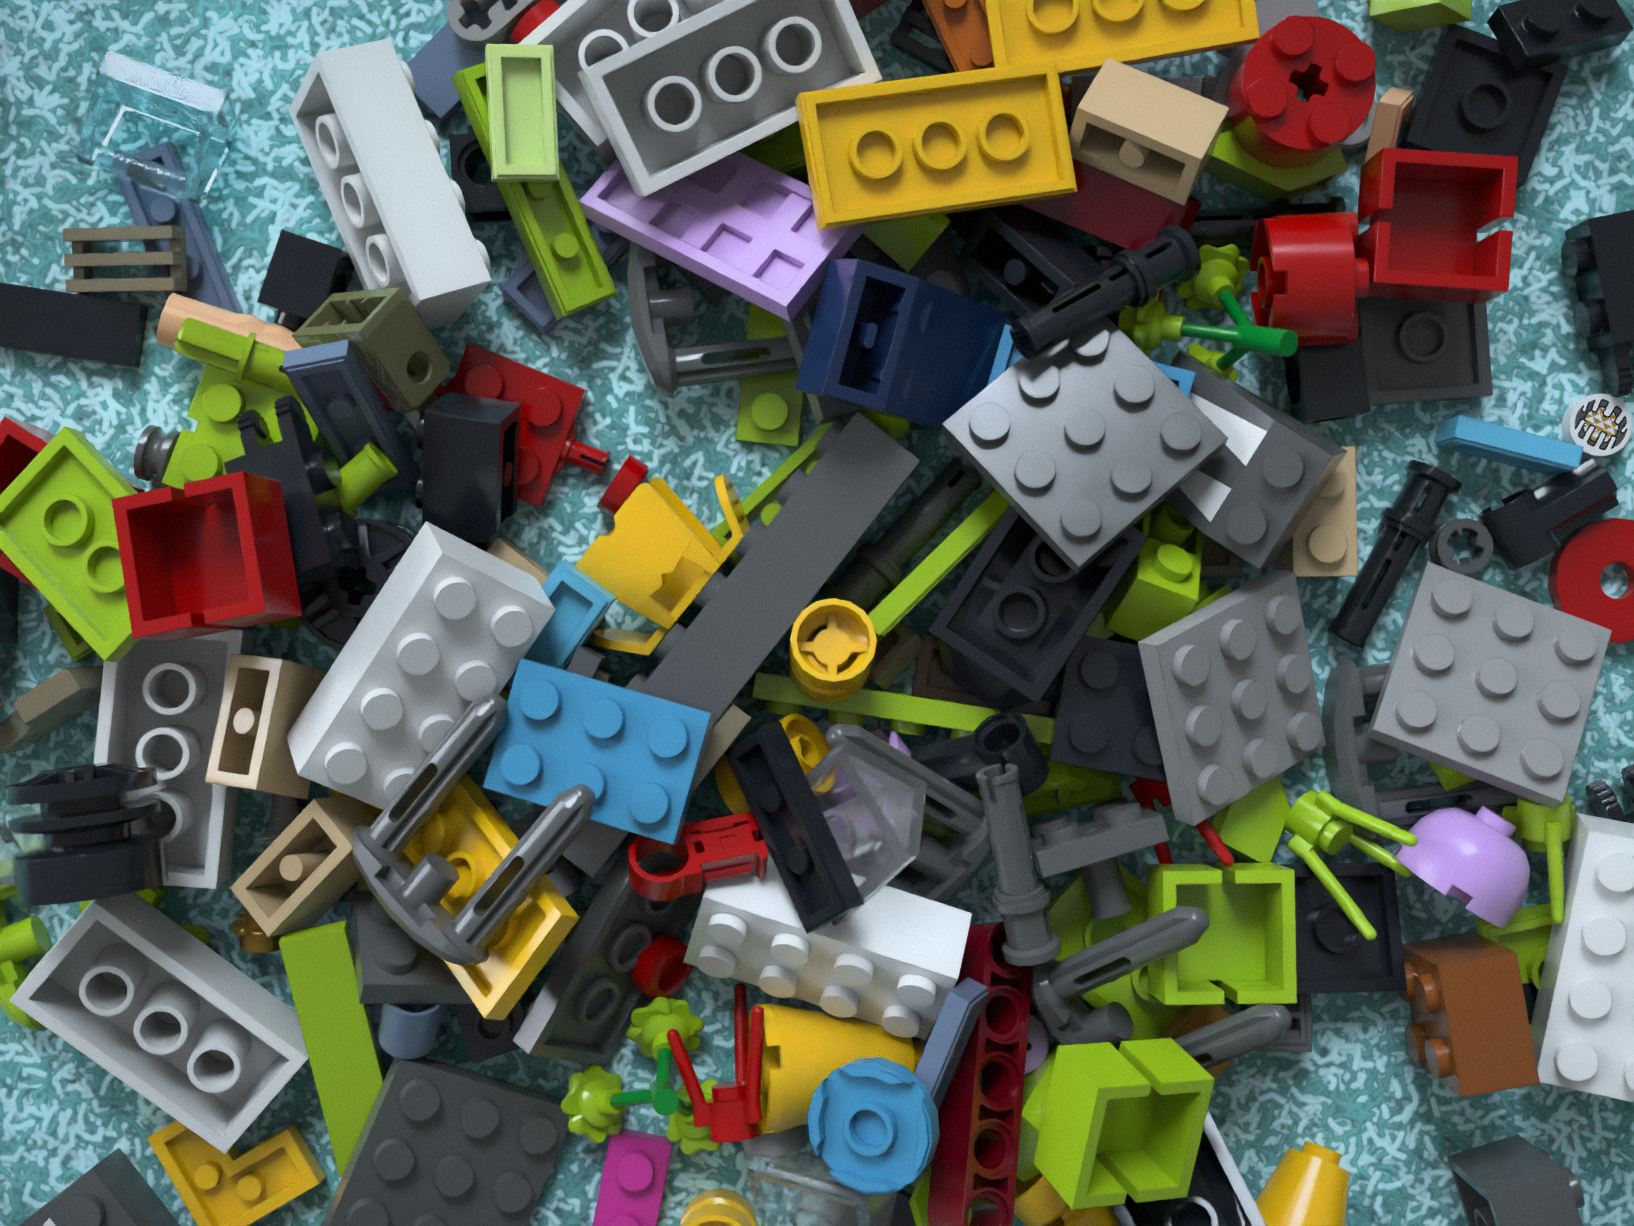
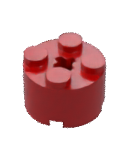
[1225,15,1377,169]
[1250,211,1370,346]

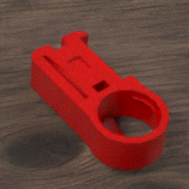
[628,812,768,901]

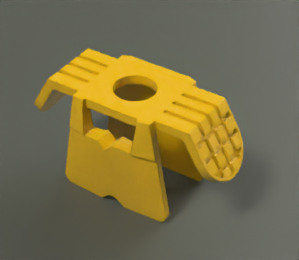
[575,474,750,656]

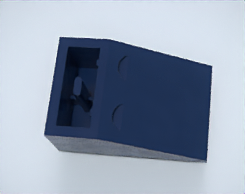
[795,258,1008,431]

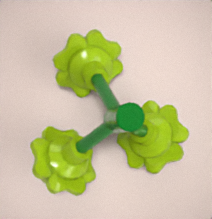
[1118,244,1298,382]
[561,997,722,1156]

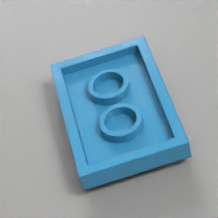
[483,658,715,845]

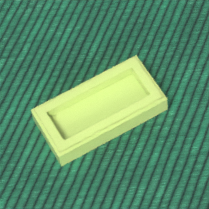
[485,44,560,182]

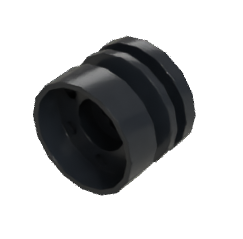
[299,518,418,651]
[4,762,169,906]

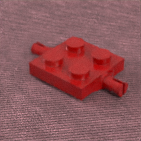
[434,343,611,507]

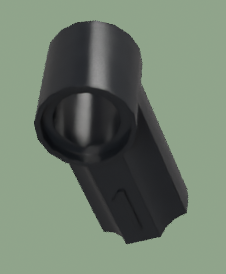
[1478,458,1619,571]
[910,711,1050,797]

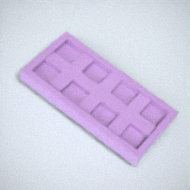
[579,151,866,322]

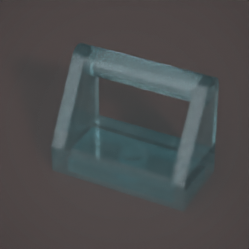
[76,50,240,204]

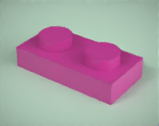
[592,1128,673,1226]

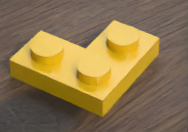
[147,1120,326,1226]

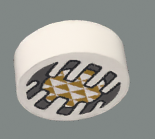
[1561,394,1632,458]

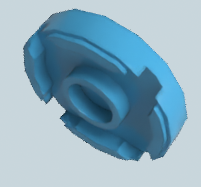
[807,1057,940,1195]

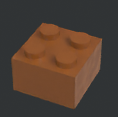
[1398,931,1540,1098]

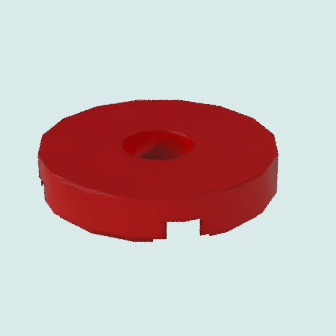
[1548,518,1634,643]

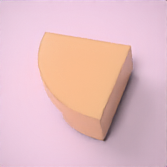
[1364,87,1415,163]

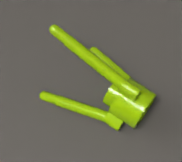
[1284,790,1418,941]
[1502,794,1575,924]

